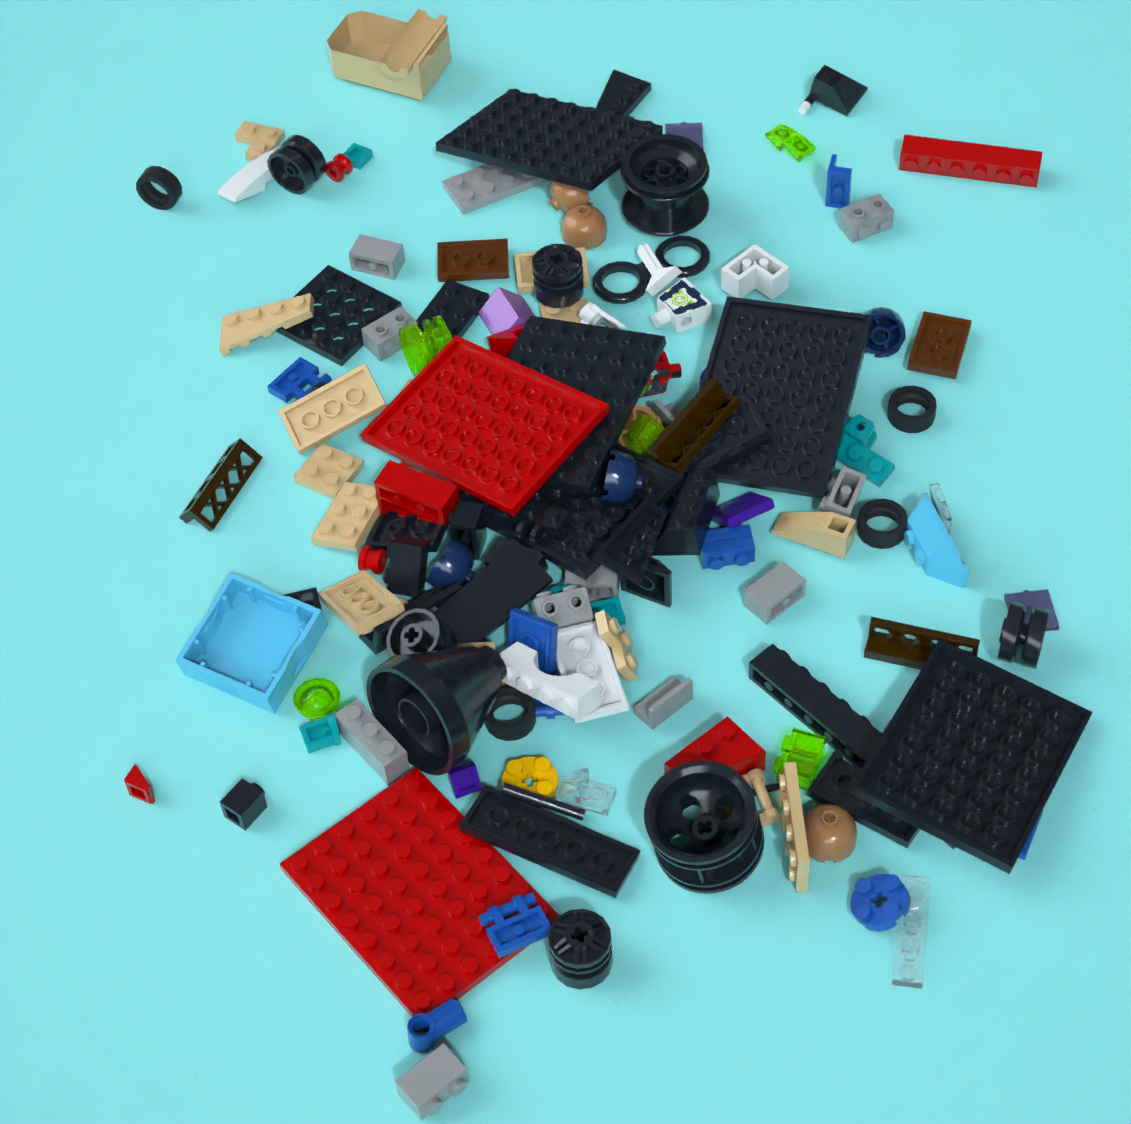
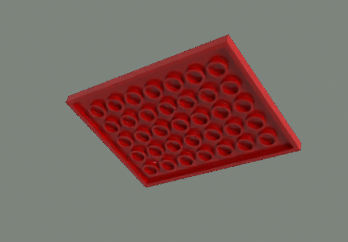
[360,336,610,516]
[280,767,559,1017]

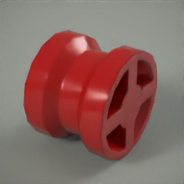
[325,153,353,182]
[358,545,387,575]

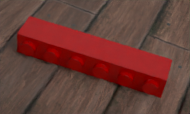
[899,135,1043,188]

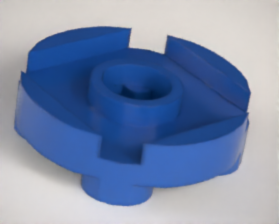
[850,874,911,932]

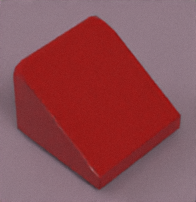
[124,765,155,804]

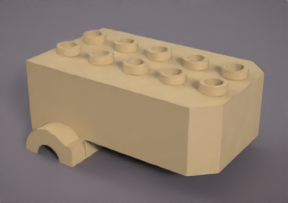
[327,9,451,101]

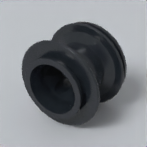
[620,134,710,236]

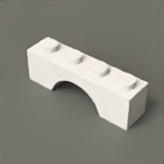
[499,641,601,721]

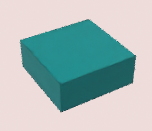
[343,143,373,170]

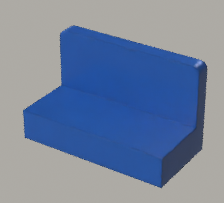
[825,154,852,208]

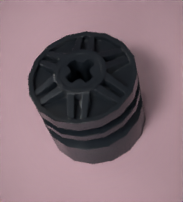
[532,244,584,308]
[548,909,613,989]

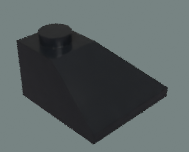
[809,64,868,116]
[621,556,672,608]

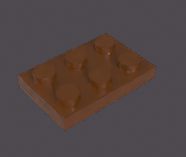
[438,238,509,282]
[907,311,972,379]

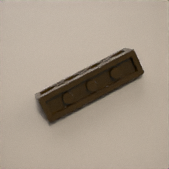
[648,379,741,473]
[179,438,263,532]
[864,617,980,670]

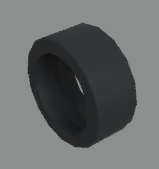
[136,166,182,210]
[887,386,937,433]
[857,499,908,549]
[485,687,536,741]

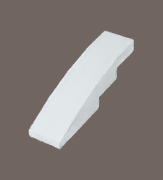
[218,146,280,203]

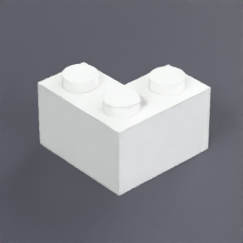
[721,244,790,300]

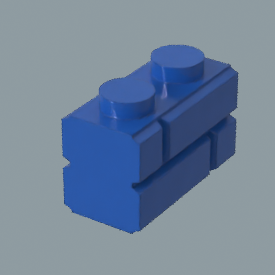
[699,524,755,570]

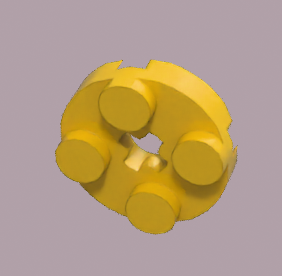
[502,756,559,808]

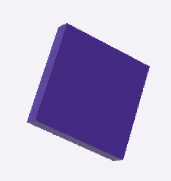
[711,491,775,528]

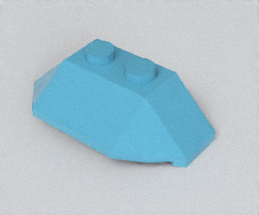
[904,493,969,588]

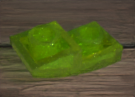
[765,124,816,162]

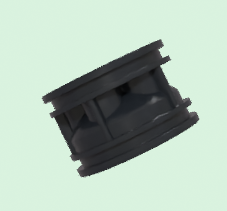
[644,761,765,894]

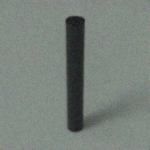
[501,783,586,821]

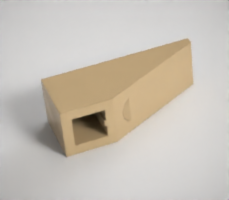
[771,512,856,559]

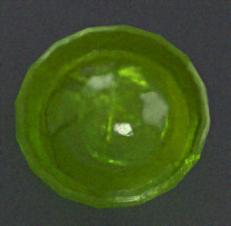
[293,678,341,722]

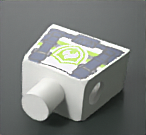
[651,277,712,333]

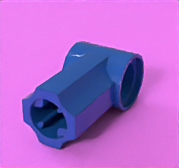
[407,998,467,1053]

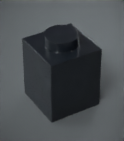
[220,778,268,831]

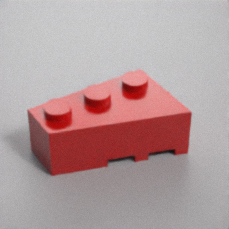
[374,460,460,525]
[664,716,766,775]

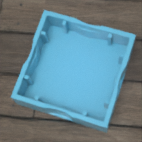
[175,573,329,714]

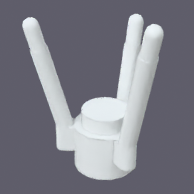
[579,302,627,330]

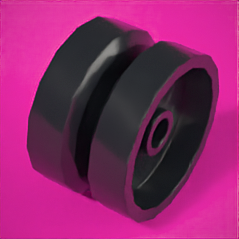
[267,135,327,194]
[998,601,1050,669]
[386,608,457,657]

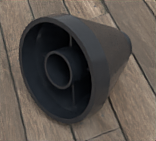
[366,646,507,775]

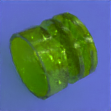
[399,315,452,376]

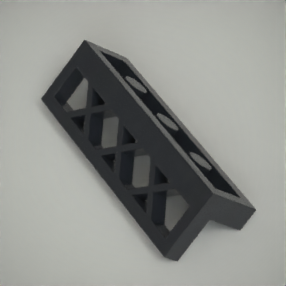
[359,582,462,655]

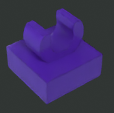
[447,761,482,799]

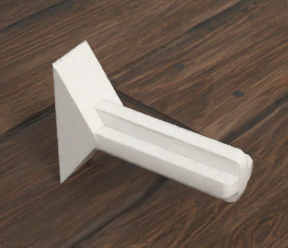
[637,244,682,297]

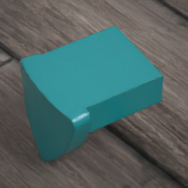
[299,713,341,754]

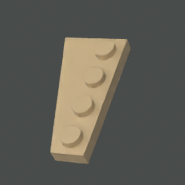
[219,293,314,357]

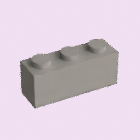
[335,699,410,785]

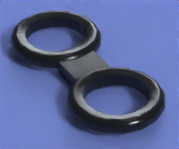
[592,236,710,304]

